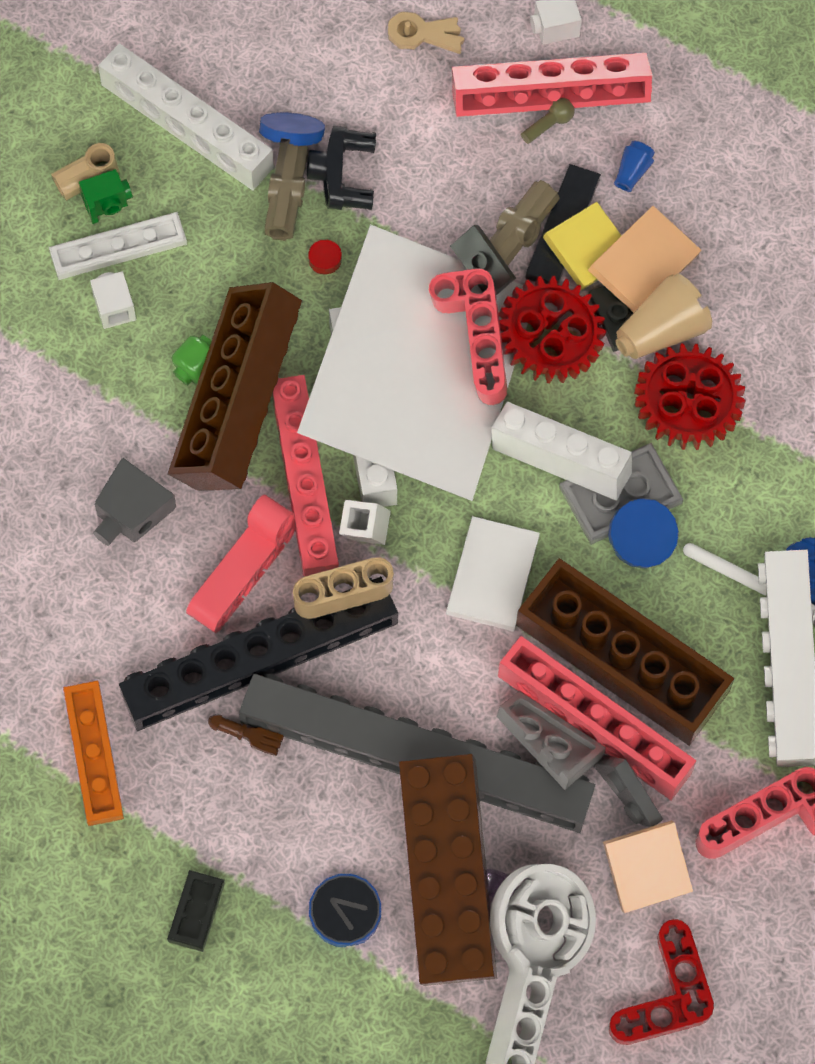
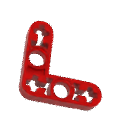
[608,919,714,1045]

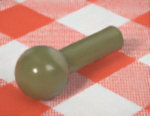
[521,98,575,144]

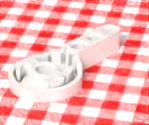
[486,864,596,1064]

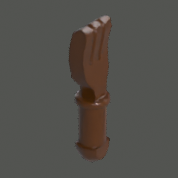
[208,714,284,756]

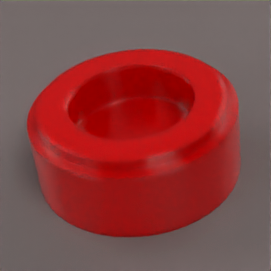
[308,240,342,275]

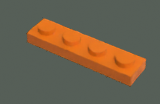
[63,680,124,826]

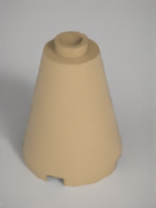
[616,274,713,359]

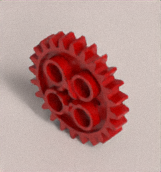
[499,276,606,384]
[634,343,746,450]

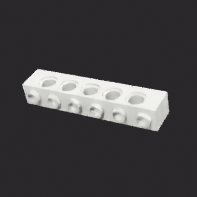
[98,43,274,190]

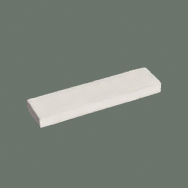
[49,212,187,280]

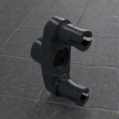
[307,125,376,211]

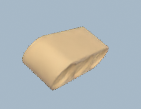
[293,557,394,619]

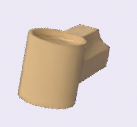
[51,143,119,201]

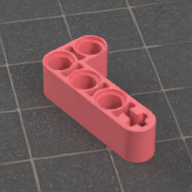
[429,269,507,405]
[186,494,295,633]
[696,767,815,859]

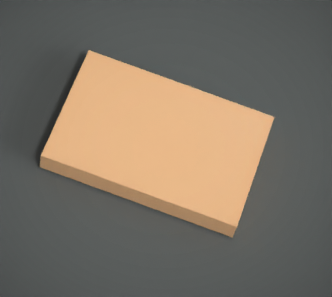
[588,206,702,313]

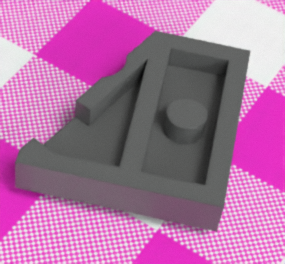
[593,755,663,827]

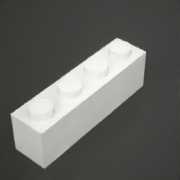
[491,402,632,501]

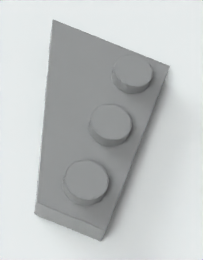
[496,691,606,790]

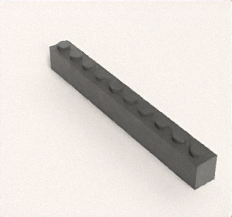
[239,673,596,833]

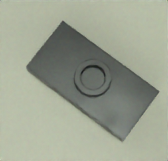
[450,225,516,295]
[589,286,633,352]
[167,870,225,952]

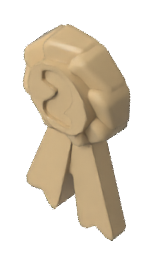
[388,12,465,54]

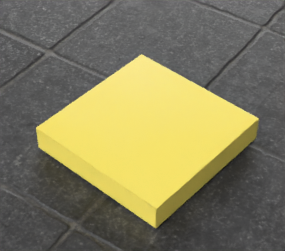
[543,202,622,291]

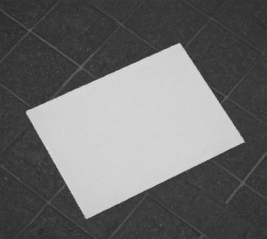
[297,224,528,501]

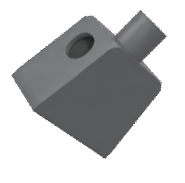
[93,458,176,546]

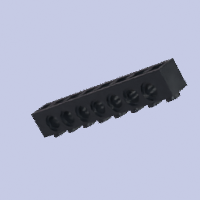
[119,576,398,732]

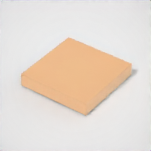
[603,820,693,913]

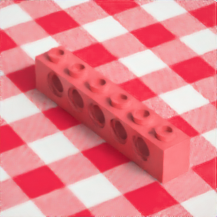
[452,53,652,117]
[272,374,339,577]
[498,636,697,801]

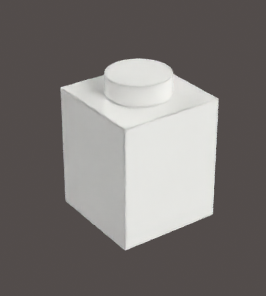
[530,0,582,45]
[90,271,136,329]
[339,500,391,545]

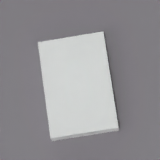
[446,516,540,631]

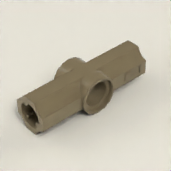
[265,140,308,241]
[490,180,560,266]

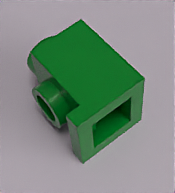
[79,169,133,224]

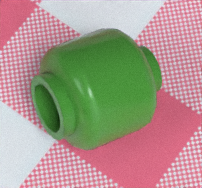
[171,334,211,386]

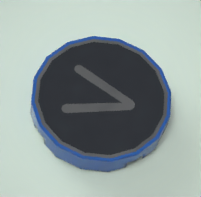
[309,874,381,947]

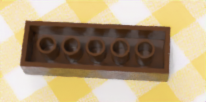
[168,282,302,491]
[516,558,735,746]
[399,754,498,986]

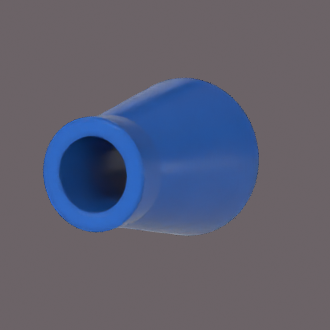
[614,141,655,192]

